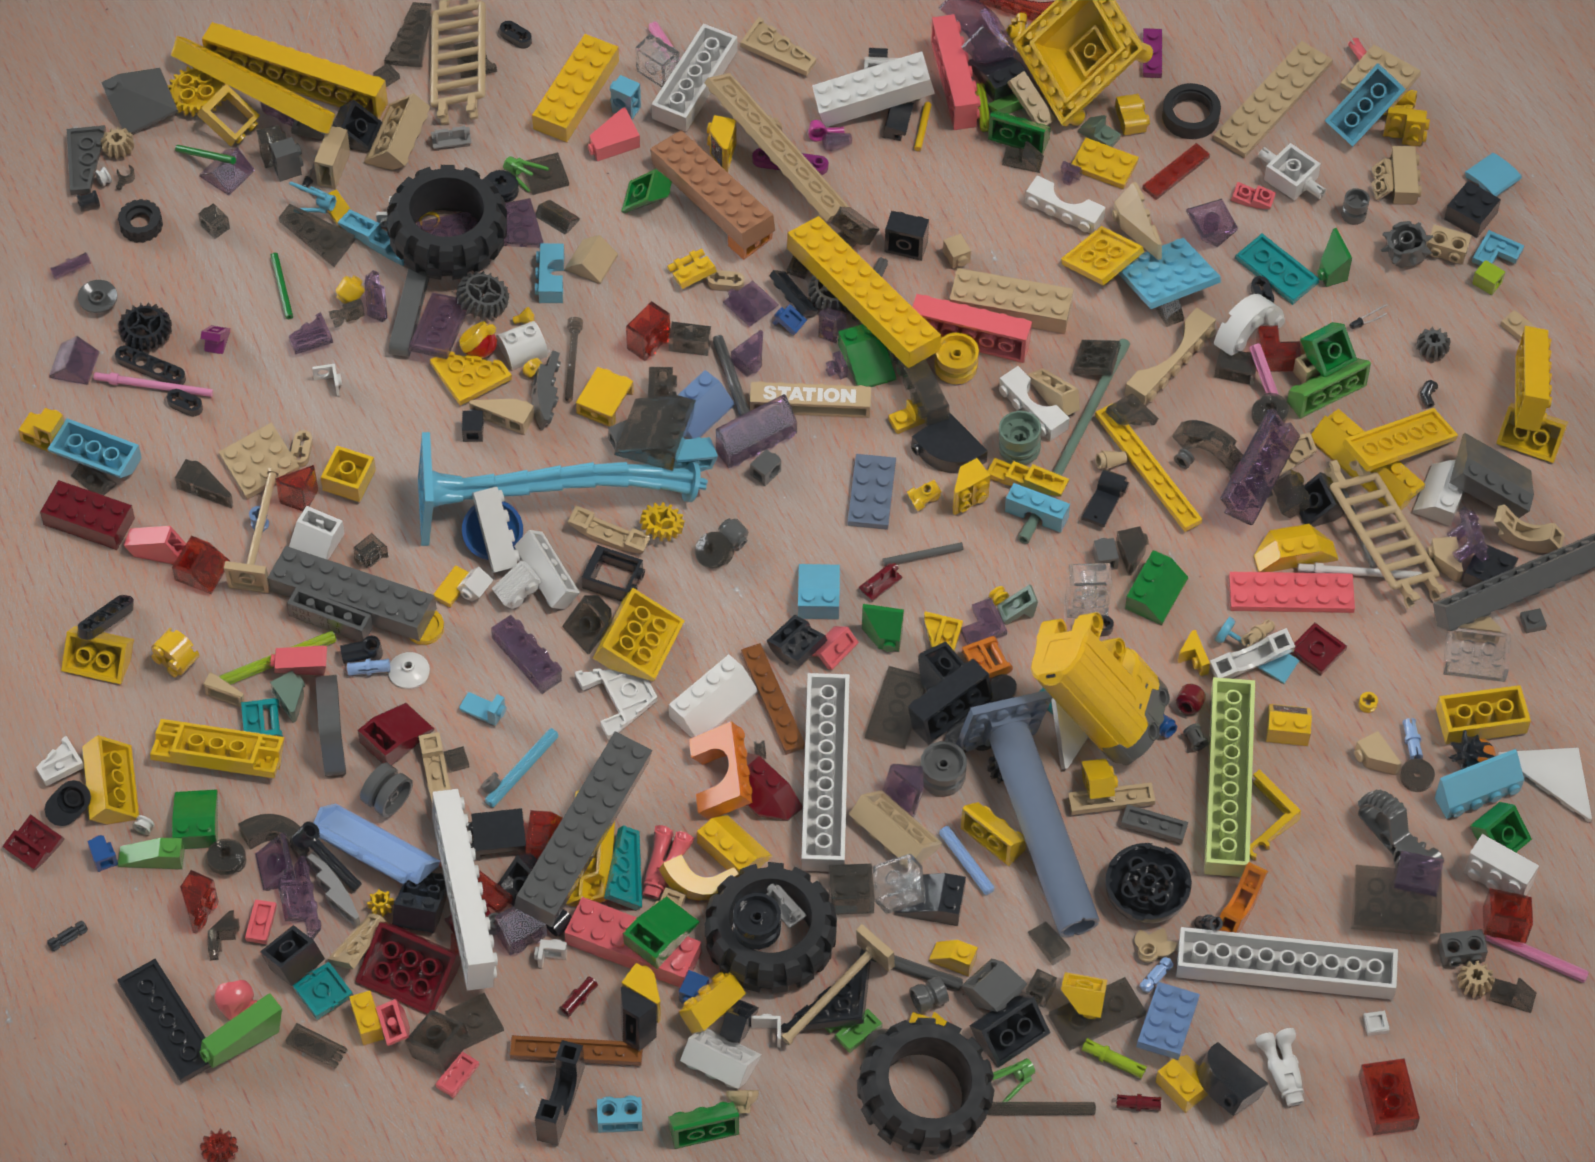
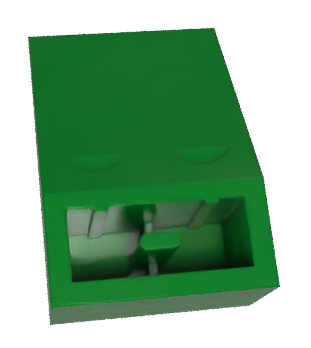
[623,896,700,969]

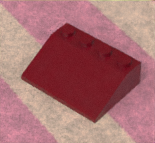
[355,922,461,1016]

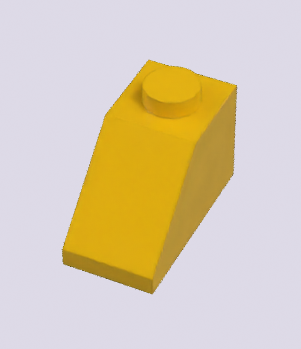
[929,940,978,977]

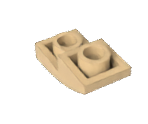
[1371,158,1394,200]

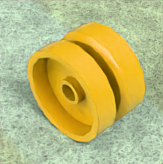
[934,333,979,385]

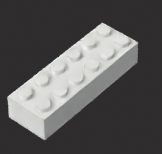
[651,23,737,132]
[812,51,935,127]

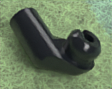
[1420,380,1438,409]

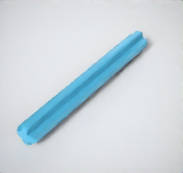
[485,728,558,807]

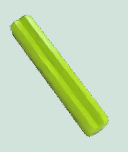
[975,83,990,132]

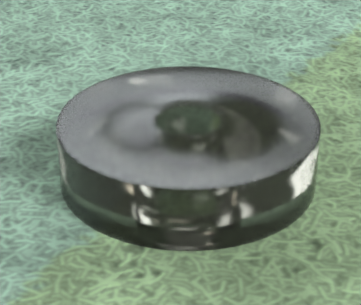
[1400,759,1435,792]

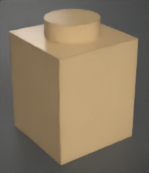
[943,234,971,269]

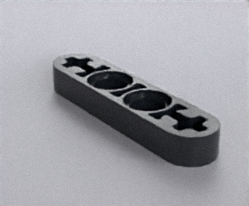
[115,345,186,385]
[77,595,134,640]

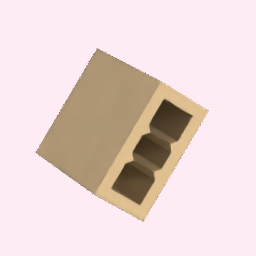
[314,127,350,189]

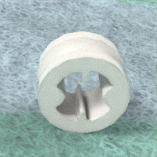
[95,167,112,187]
[133,815,155,835]

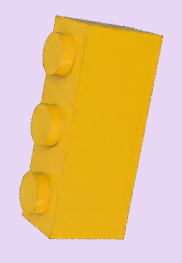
[678,972,746,1033]

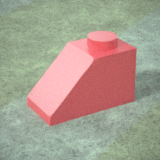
[376,999,410,1046]

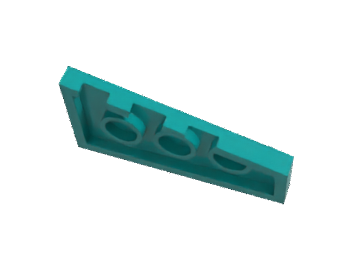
[604,825,642,910]

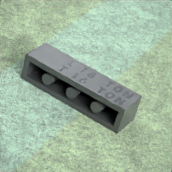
[287,587,373,642]

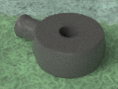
[481,772,501,794]

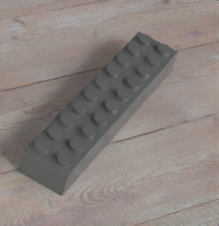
[514,731,653,927]

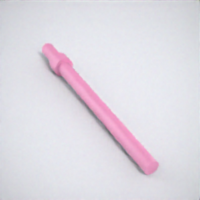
[94,372,213,397]

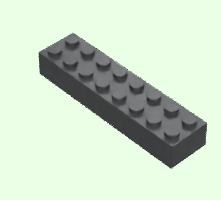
[267,546,437,641]

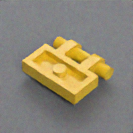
[667,248,717,289]

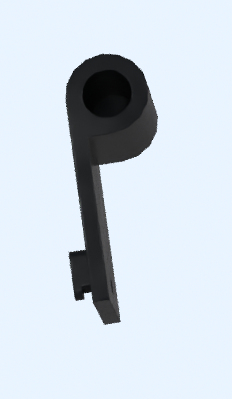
[1082,469,1130,527]

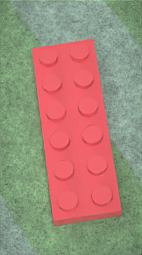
[1229,572,1355,613]

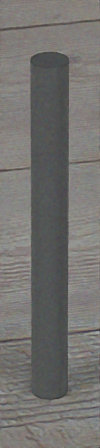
[882,542,964,566]

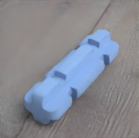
[1139,957,1174,993]

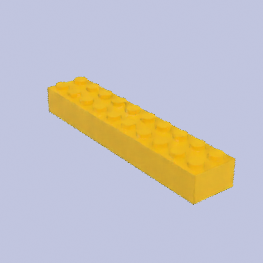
[202,22,388,119]
[787,216,941,368]

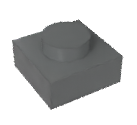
[1520,608,1547,634]

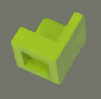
[1472,260,1505,295]

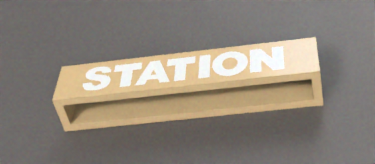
[750,381,871,418]

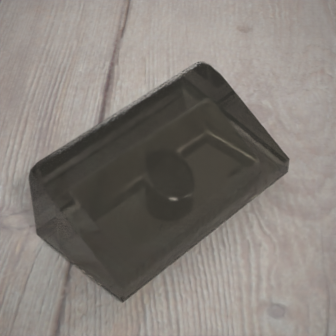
[535,200,580,234]
[71,463,117,495]

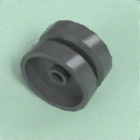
[920,741,967,796]
[360,762,413,818]

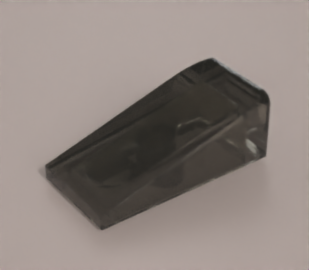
[1028,921,1071,965]

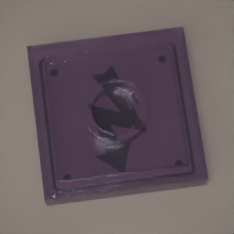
[1394,850,1444,897]

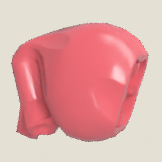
[214,980,257,1021]

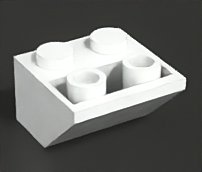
[289,506,345,560]

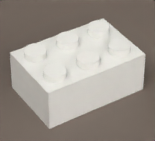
[1464,834,1539,904]

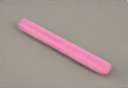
[1485,929,1589,983]

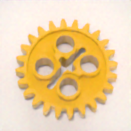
[168,66,229,117]

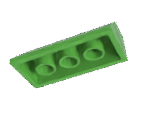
[1287,358,1371,419]

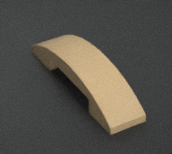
[568,506,651,553]
[419,732,451,803]

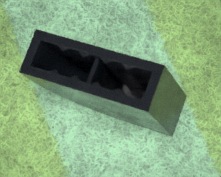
[911,412,988,473]
[1198,1042,1268,1116]

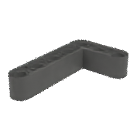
[315,675,346,776]

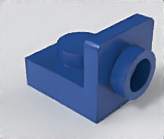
[772,304,807,335]

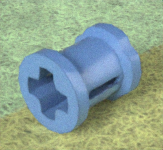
[249,506,269,531]

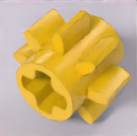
[367,889,394,917]

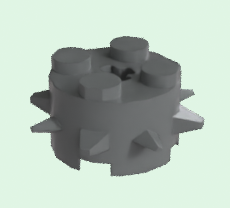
[1381,221,1433,268]

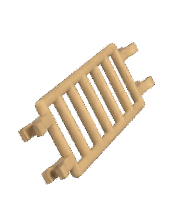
[430,0,486,125]
[1324,459,1446,609]

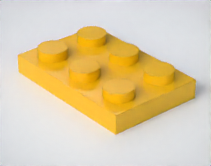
[1070,138,1139,190]

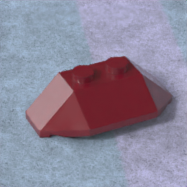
[746,753,803,821]

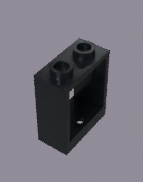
[582,545,645,601]

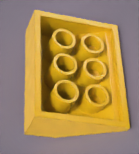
[593,588,685,681]

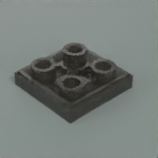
[1073,340,1121,376]

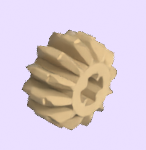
[101,126,135,160]
[1457,961,1495,998]

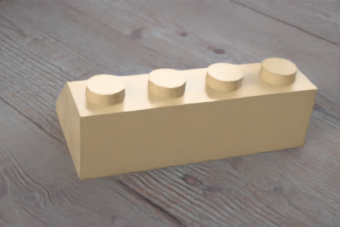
[364,93,430,170]
[849,791,943,868]

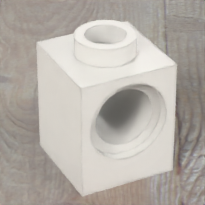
[457,566,493,602]

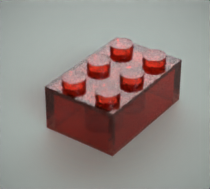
[1358,1058,1420,1136]

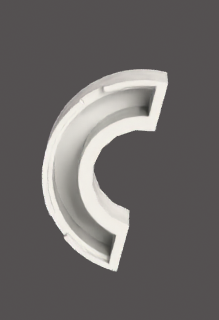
[1214,294,1285,356]

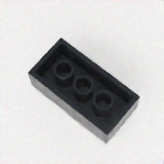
[908,659,993,745]

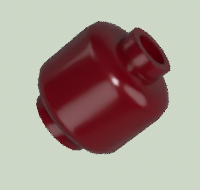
[1176,684,1206,715]

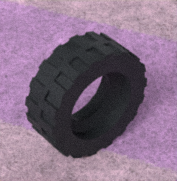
[118,199,163,243]

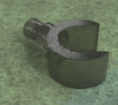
[116,165,135,190]

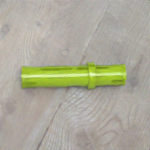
[1081,1038,1147,1079]

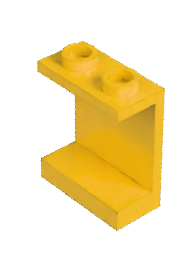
[576,366,634,427]

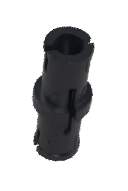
[1194,914,1223,930]

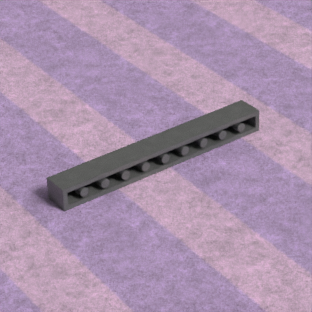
[1433,533,1595,631]

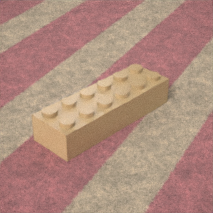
[950,268,1074,334]

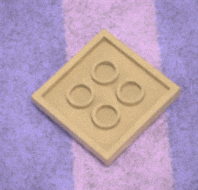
[1340,44,1421,113]
[219,422,300,500]

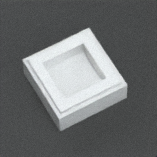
[1363,1011,1390,1036]

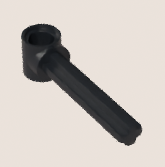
[292,821,362,891]

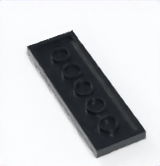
[117,958,211,1083]

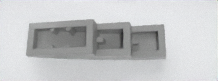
[307,852,360,928]

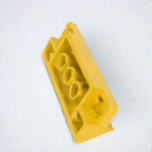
[1311,408,1425,510]
[150,719,284,779]
[566,790,615,907]

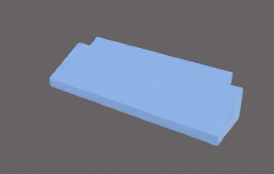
[314,803,440,884]

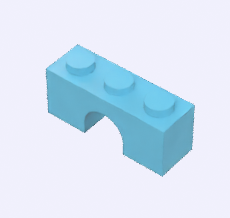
[535,243,565,303]
[1005,483,1070,533]

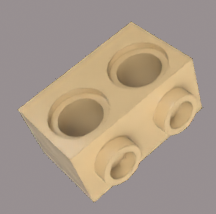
[1427,225,1472,264]

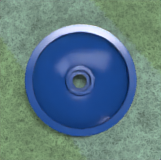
[462,501,523,560]

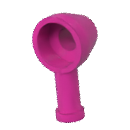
[808,120,845,142]

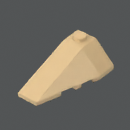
[1112,182,1162,260]

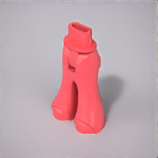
[643,825,694,900]

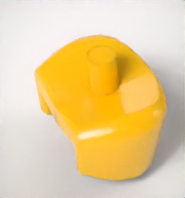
[523,358,542,378]

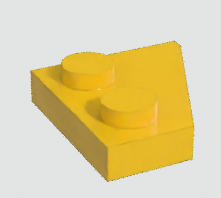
[924,611,963,651]

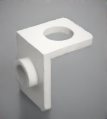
[312,364,342,396]
[751,1014,781,1048]

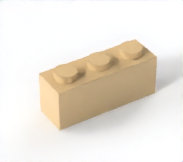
[1390,146,1422,205]

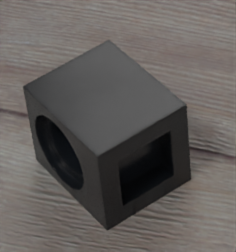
[462,409,484,442]

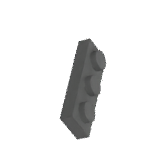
[1121,804,1188,844]

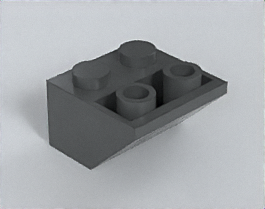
[961,958,1027,1012]

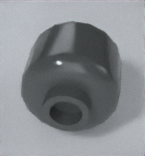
[718,518,749,549]

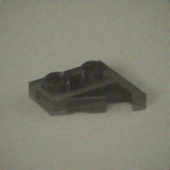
[454,41,497,78]
[1105,394,1159,425]

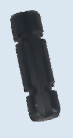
[47,920,88,951]

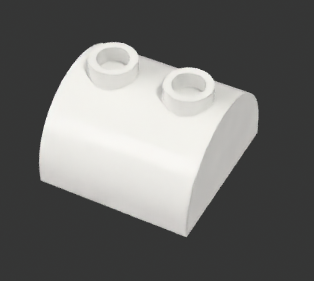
[496,321,548,370]

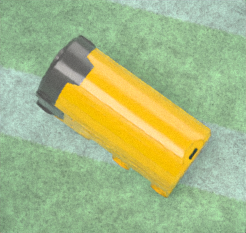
[1031,612,1170,765]

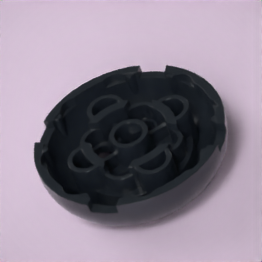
[1105,843,1192,924]

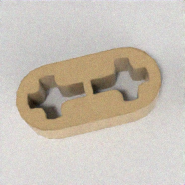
[707,270,744,292]
[291,430,313,467]

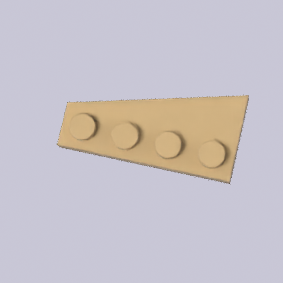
[740,17,816,76]

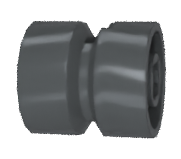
[1341,188,1370,225]
[909,976,949,1014]

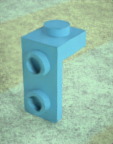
[459,692,507,726]

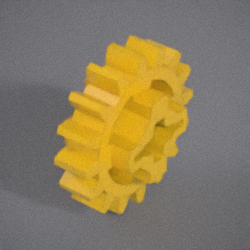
[639,502,685,541]

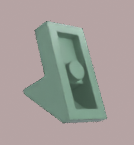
[1078,115,1121,147]
[997,584,1038,624]

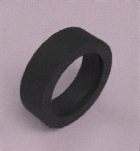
[1162,83,1221,139]

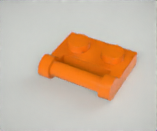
[962,636,1013,678]

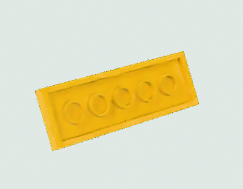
[1343,408,1458,472]

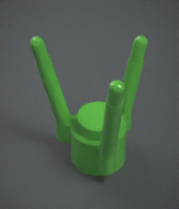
[503,156,549,192]
[993,1058,1035,1105]

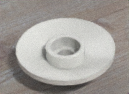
[388,652,430,689]

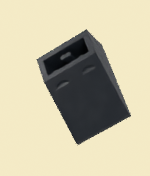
[392,872,447,933]

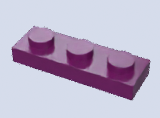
[1143,28,1162,78]

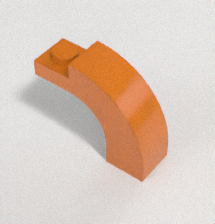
[1217,862,1268,933]

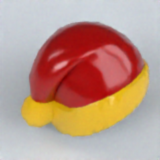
[459,321,497,358]

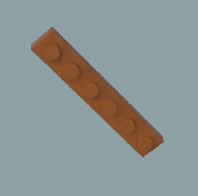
[741,643,805,755]
[510,1035,643,1066]

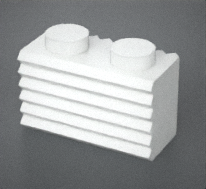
[492,560,542,609]

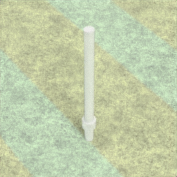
[1298,563,1422,579]

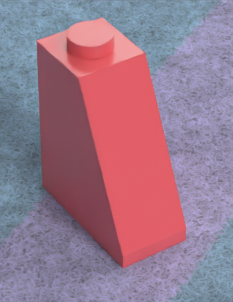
[588,107,640,161]
[124,526,191,566]
[270,646,327,676]

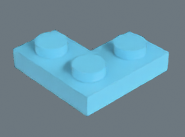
[1472,230,1525,266]

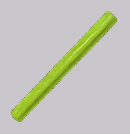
[219,631,336,684]

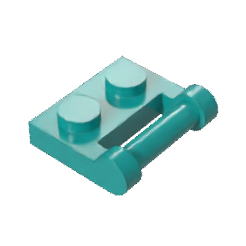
[241,698,283,737]

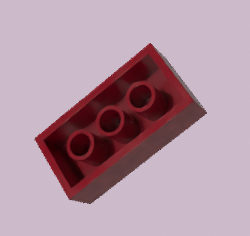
[40,480,135,550]

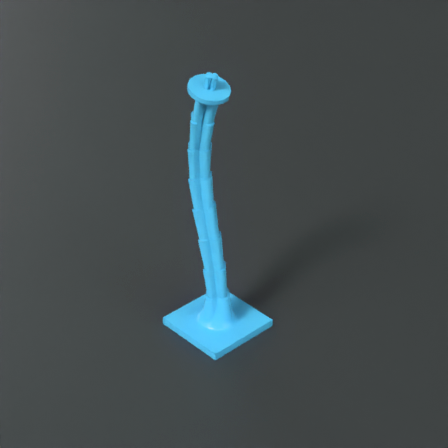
[418,432,708,546]

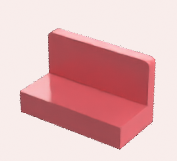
[812,626,859,670]

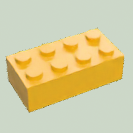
[1436,685,1531,745]

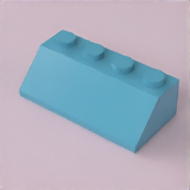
[1325,63,1406,147]
[48,418,142,478]
[1435,749,1524,819]

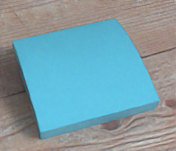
[1465,153,1522,196]

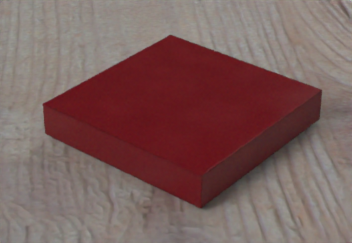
[1290,622,1347,676]

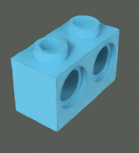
[597,1095,643,1133]

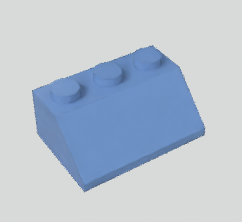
[664,370,735,439]

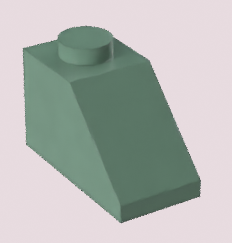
[270,671,305,723]

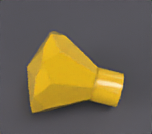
[513,307,534,324]

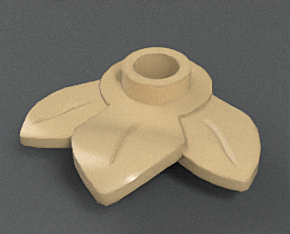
[1135,928,1177,963]

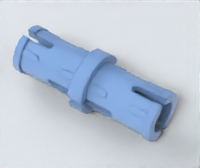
[347,658,390,676]
[1402,718,1423,761]

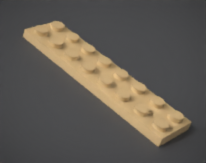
[1213,41,1333,159]

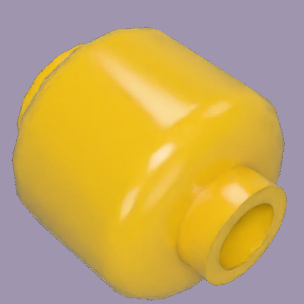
[335,275,365,305]

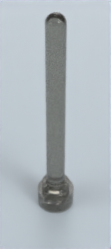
[565,317,583,402]

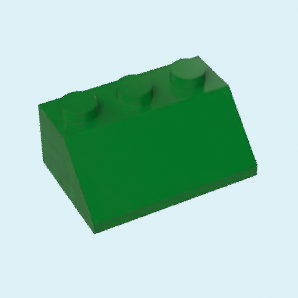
[988,111,1051,156]
[1125,550,1188,625]
[668,1102,739,1149]

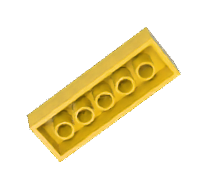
[532,34,619,142]
[1515,326,1552,432]

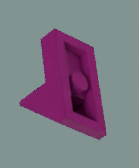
[200,325,231,354]

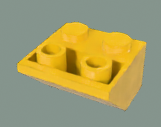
[953,458,991,515]

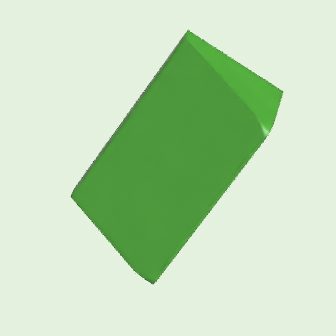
[988,93,1023,114]

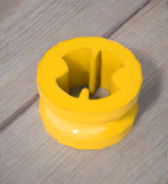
[988,586,1009,606]
[1358,692,1378,713]

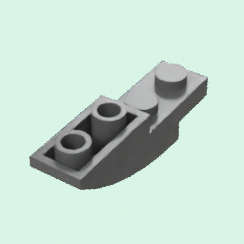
[532,350,561,430]

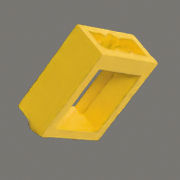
[197,84,260,147]

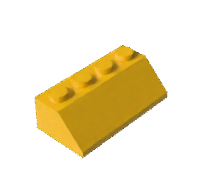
[82,735,139,824]

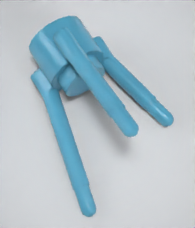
[289,181,336,214]

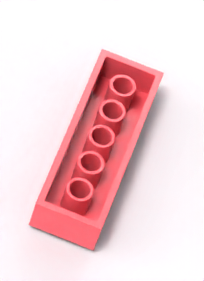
[931,14,981,130]
[912,294,1032,363]
[564,897,702,987]

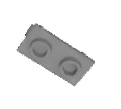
[431,125,472,149]
[766,884,806,928]

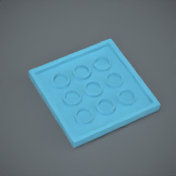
[1118,238,1221,309]

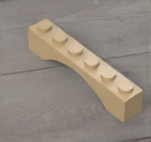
[1124,308,1216,407]

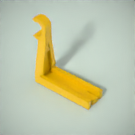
[1250,769,1301,861]

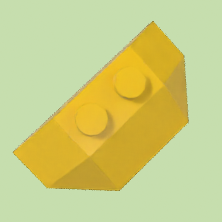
[1254,524,1338,572]

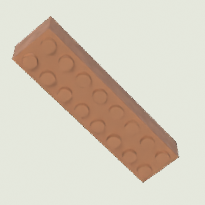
[650,130,775,249]

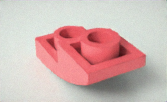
[1230,182,1276,209]

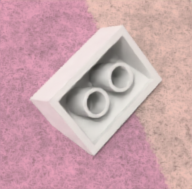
[1412,460,1465,526]
[680,1028,762,1089]

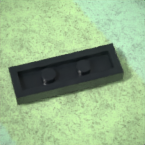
[769,270,818,317]

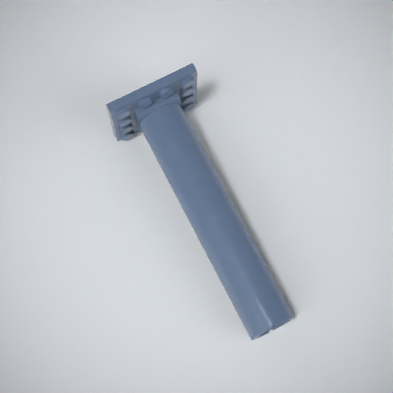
[956,690,1100,937]

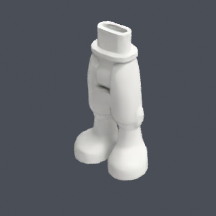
[1255,1028,1304,1107]

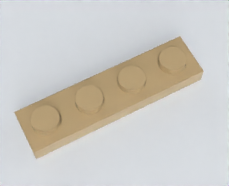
[1068,782,1155,815]

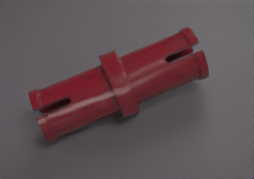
[560,976,598,1017]
[1116,1094,1162,1111]

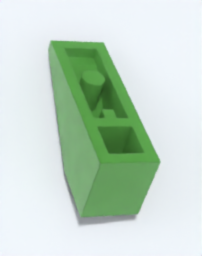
[118,838,185,869]

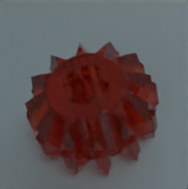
[200,1128,239,1162]

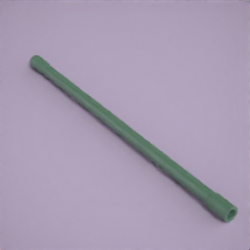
[1018,338,1130,544]

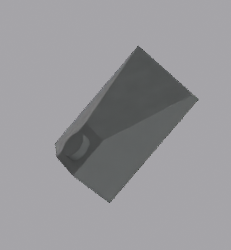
[101,68,178,134]

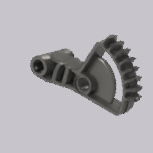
[1358,789,1444,886]

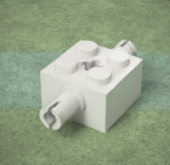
[1258,143,1327,201]

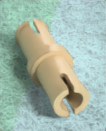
[1241,619,1275,647]

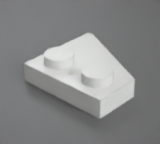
[36,736,84,786]

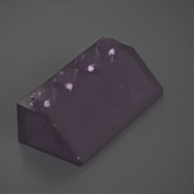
[716,394,797,468]

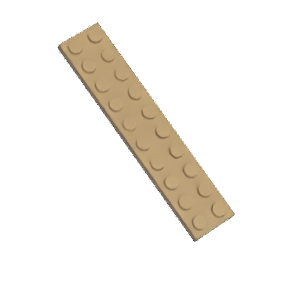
[704,73,852,221]

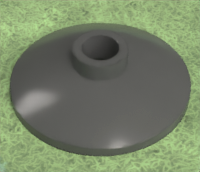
[78,280,118,313]

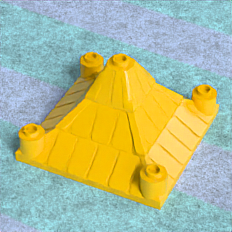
[1013,0,1153,126]

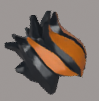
[1448,730,1496,770]

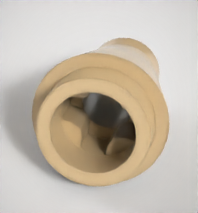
[1096,451,1127,470]

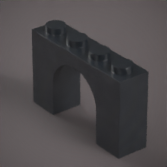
[535,1040,585,1146]

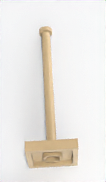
[224,467,280,593]
[781,924,895,1045]

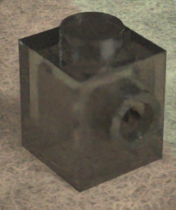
[1026,969,1057,1008]

